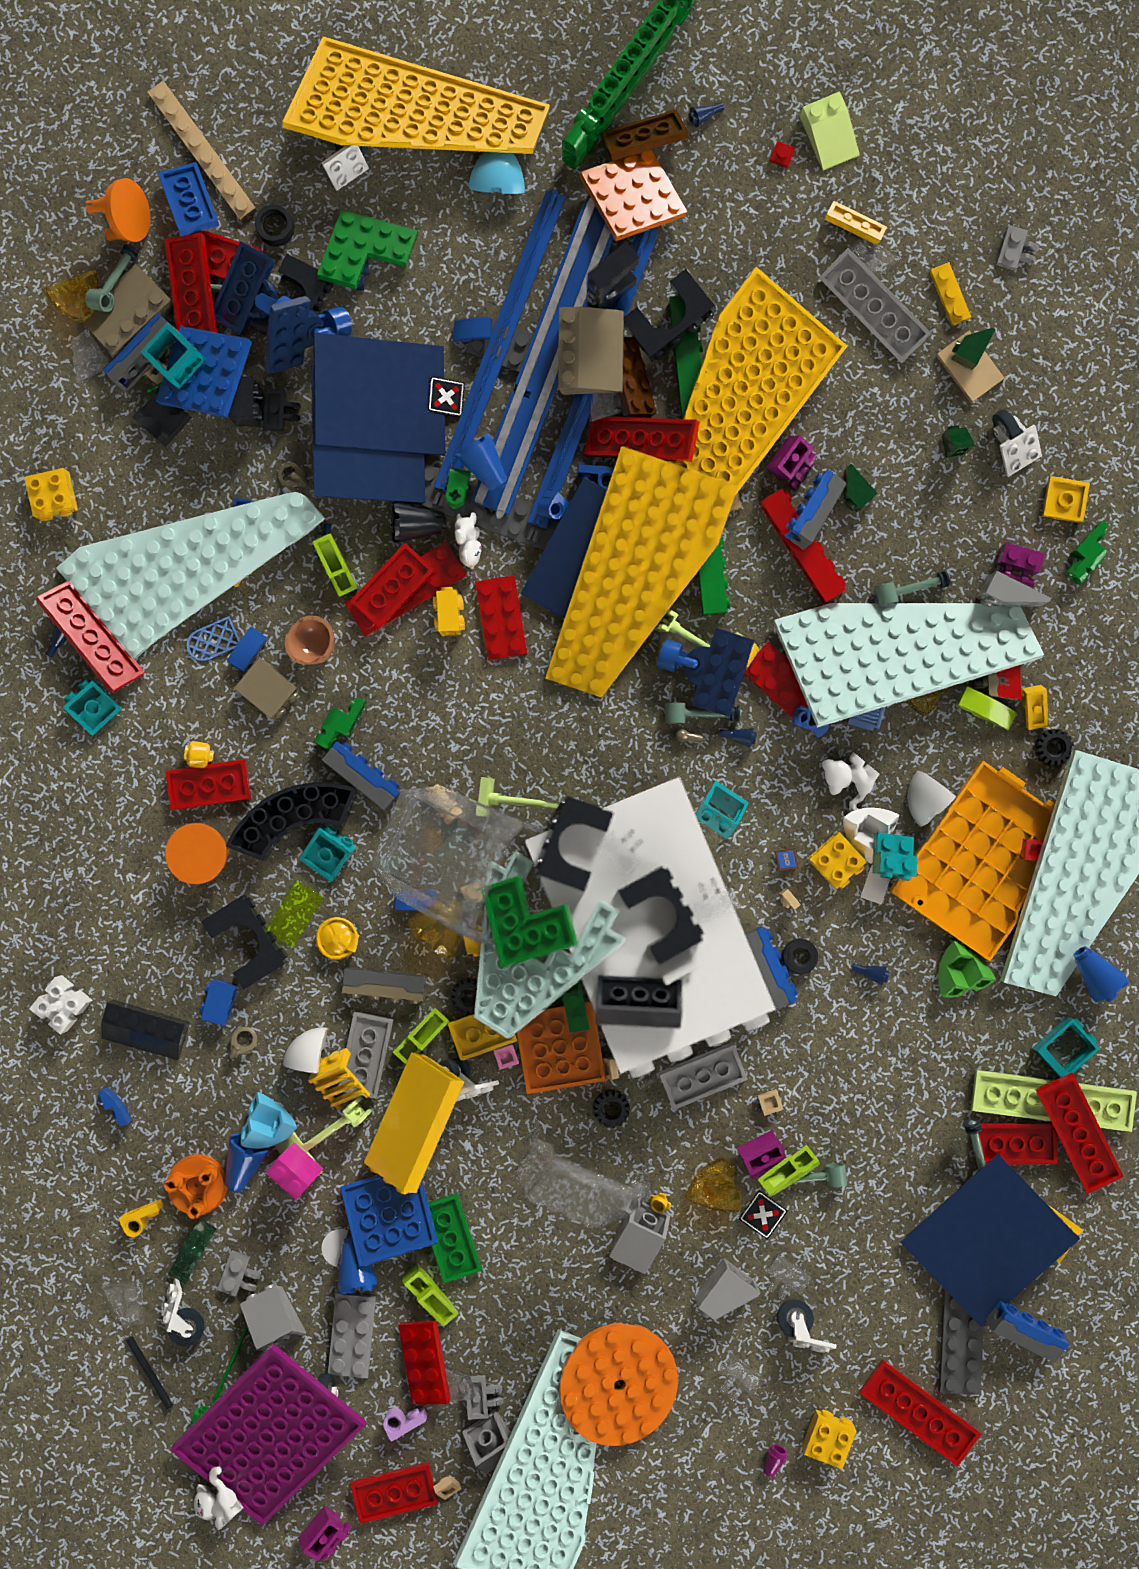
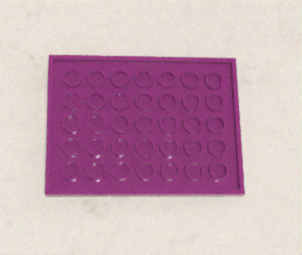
[170,1344,366,1526]

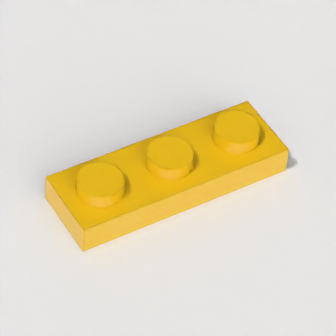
[824,201,887,245]
[929,262,971,326]

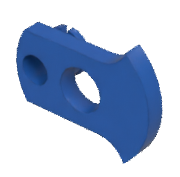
[792,704,830,738]

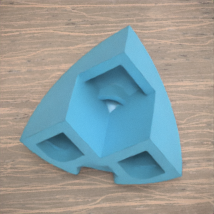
[469,152,525,194]
[241,1092,297,1149]

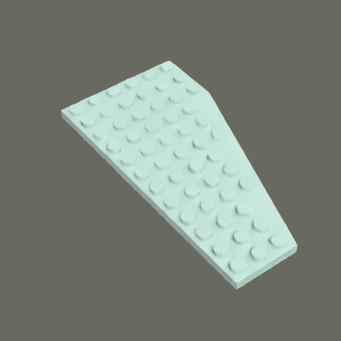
[773,603,1044,727]
[1000,749,1139,996]
[453,1329,597,1569]

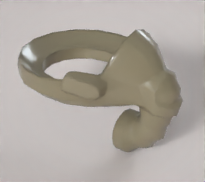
[278,462,308,490]
[228,1027,258,1058]

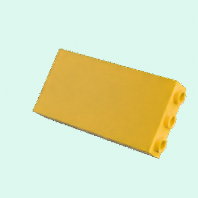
[364,1053,465,1194]

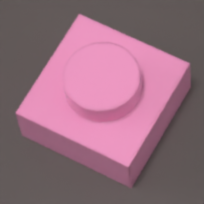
[494,1043,519,1070]

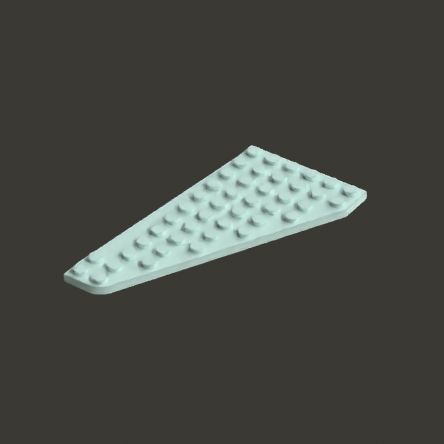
[57,492,325,659]

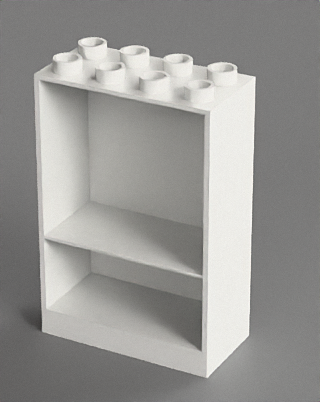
[525,777,776,1078]

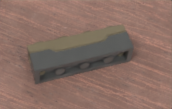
[342,967,426,1004]

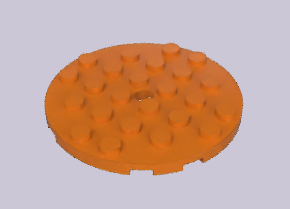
[559,1323,678,1446]

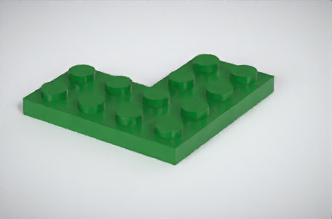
[317,209,418,290]
[481,876,578,968]
[393,1192,483,1283]

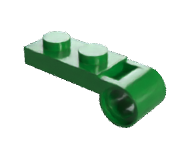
[562,980,590,1033]

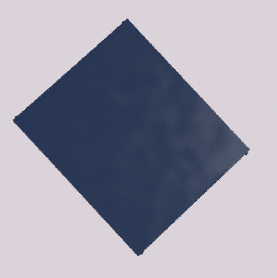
[313,332,446,456]
[311,364,425,504]
[520,477,607,619]
[900,1154,1080,1326]

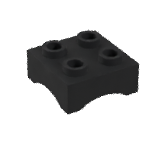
[132,387,192,447]

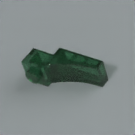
[168,1219,217,1284]

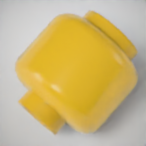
[183,741,214,768]

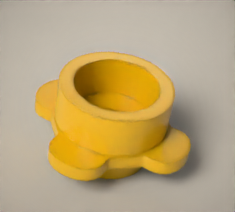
[648,1193,671,1213]

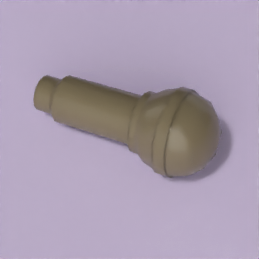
[675,729,706,743]

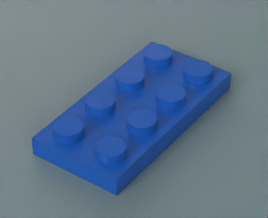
[158,162,219,236]

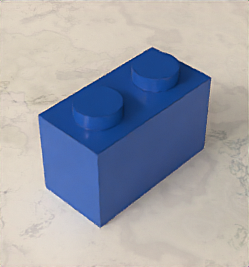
[200,978,238,1026]

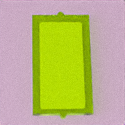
[266,880,324,947]

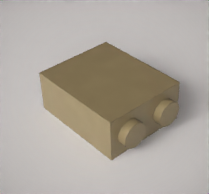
[234,657,299,720]

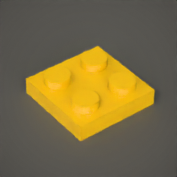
[1042,476,1090,523]

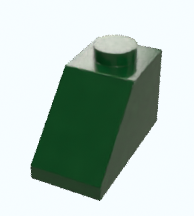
[952,328,996,370]
[942,425,975,458]
[843,464,878,513]

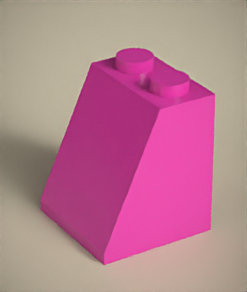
[266,1142,324,1200]

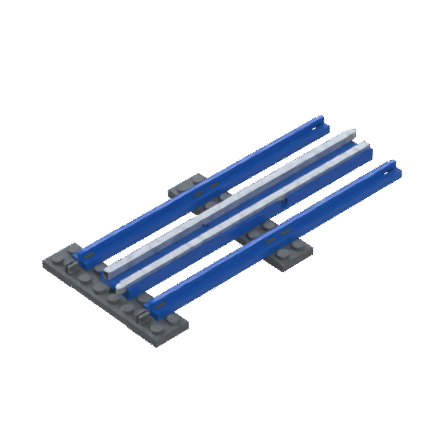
[416,190,658,551]

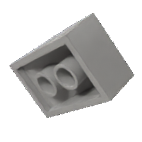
[976,571,1051,607]

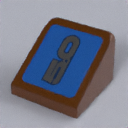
[774,848,799,871]

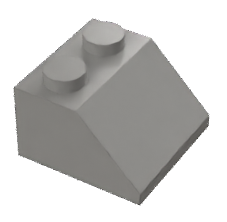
[462,1409,511,1474]

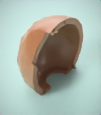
[285,616,335,665]

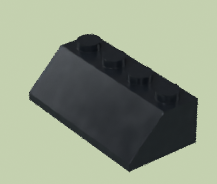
[596,975,683,1029]
[101,1000,190,1060]

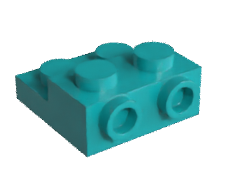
[63,678,122,736]
[299,824,356,882]
[872,832,917,881]

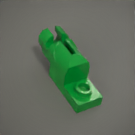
[1066,520,1109,585]
[313,697,367,750]

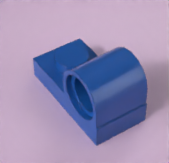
[578,464,615,490]
[537,490,570,519]

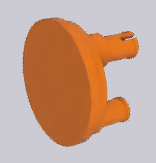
[85,178,151,242]
[165,823,229,884]
[164,1154,227,1219]

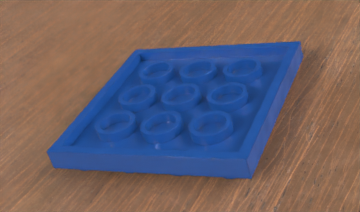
[156,326,252,418]
[340,1175,439,1267]

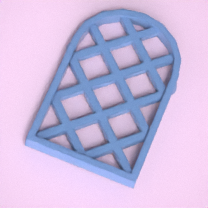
[187,616,240,661]

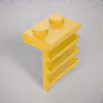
[308,1048,370,1110]

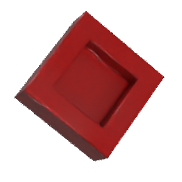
[769,141,796,169]
[1020,838,1044,860]

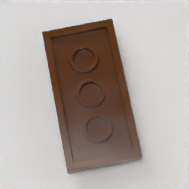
[601,109,689,161]
[619,337,657,417]

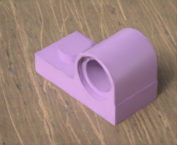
[383,1407,428,1442]

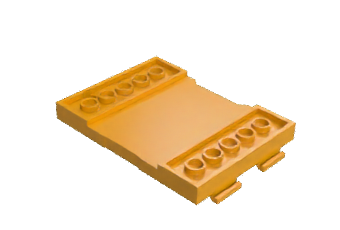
[889,761,1055,961]

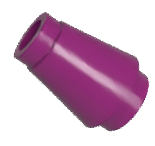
[763,1444,787,1478]

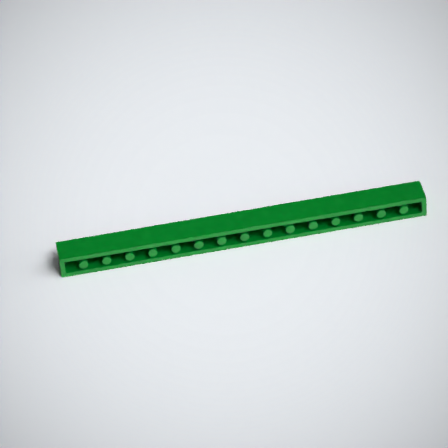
[669,296,730,616]

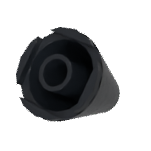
[391,502,446,543]

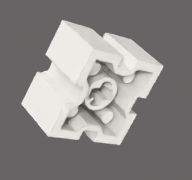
[29,975,93,1034]

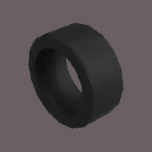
[255,204,295,247]

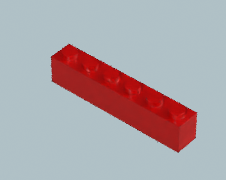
[759,488,847,605]

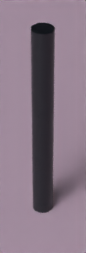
[125,1336,173,1410]

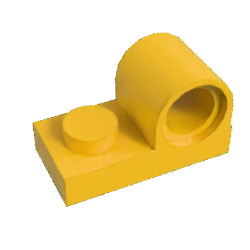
[1021,685,1048,730]
[118,1199,163,1237]

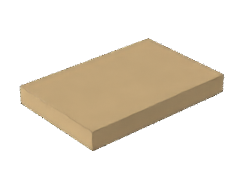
[936,330,1004,403]

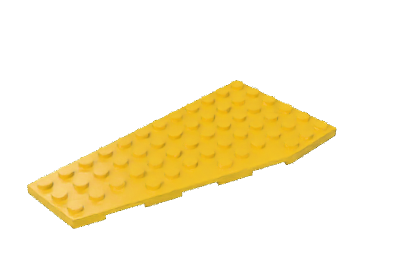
[283,37,550,154]
[668,267,847,495]
[545,446,738,697]

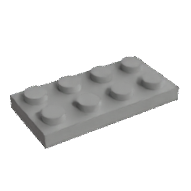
[339,1011,394,1099]
[658,1042,748,1110]
[328,1292,376,1378]

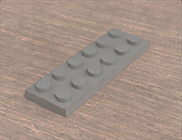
[819,248,932,364]

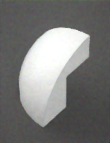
[907,771,956,827]
[843,808,899,864]
[283,1027,327,1073]

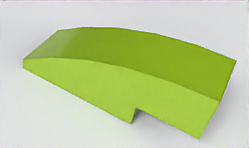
[312,533,358,597]
[955,686,1017,731]
[392,1008,449,1065]
[758,1145,820,1197]
[402,1263,459,1327]

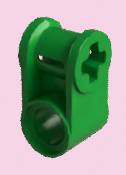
[446,467,471,509]

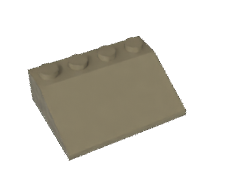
[78,264,174,357]
[558,307,624,395]

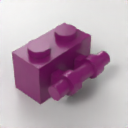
[766,435,817,489]
[995,542,1045,588]
[736,1130,786,1180]
[298,1505,352,1562]

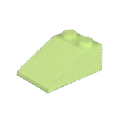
[800,91,860,171]

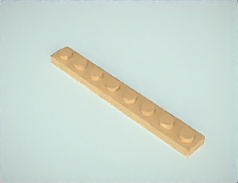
[148,81,257,222]

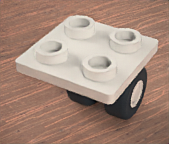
[439,1057,499,1101]

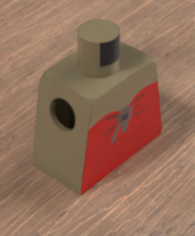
[973,665,1022,701]

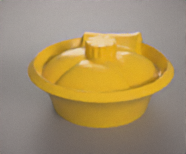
[316,917,360,960]

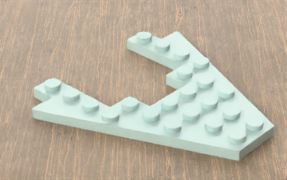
[474,852,626,1038]

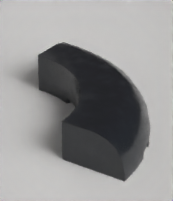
[226,782,357,861]

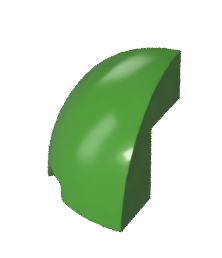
[938,941,996,997]

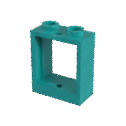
[141,322,206,389]
[695,781,749,839]
[1032,1016,1100,1078]

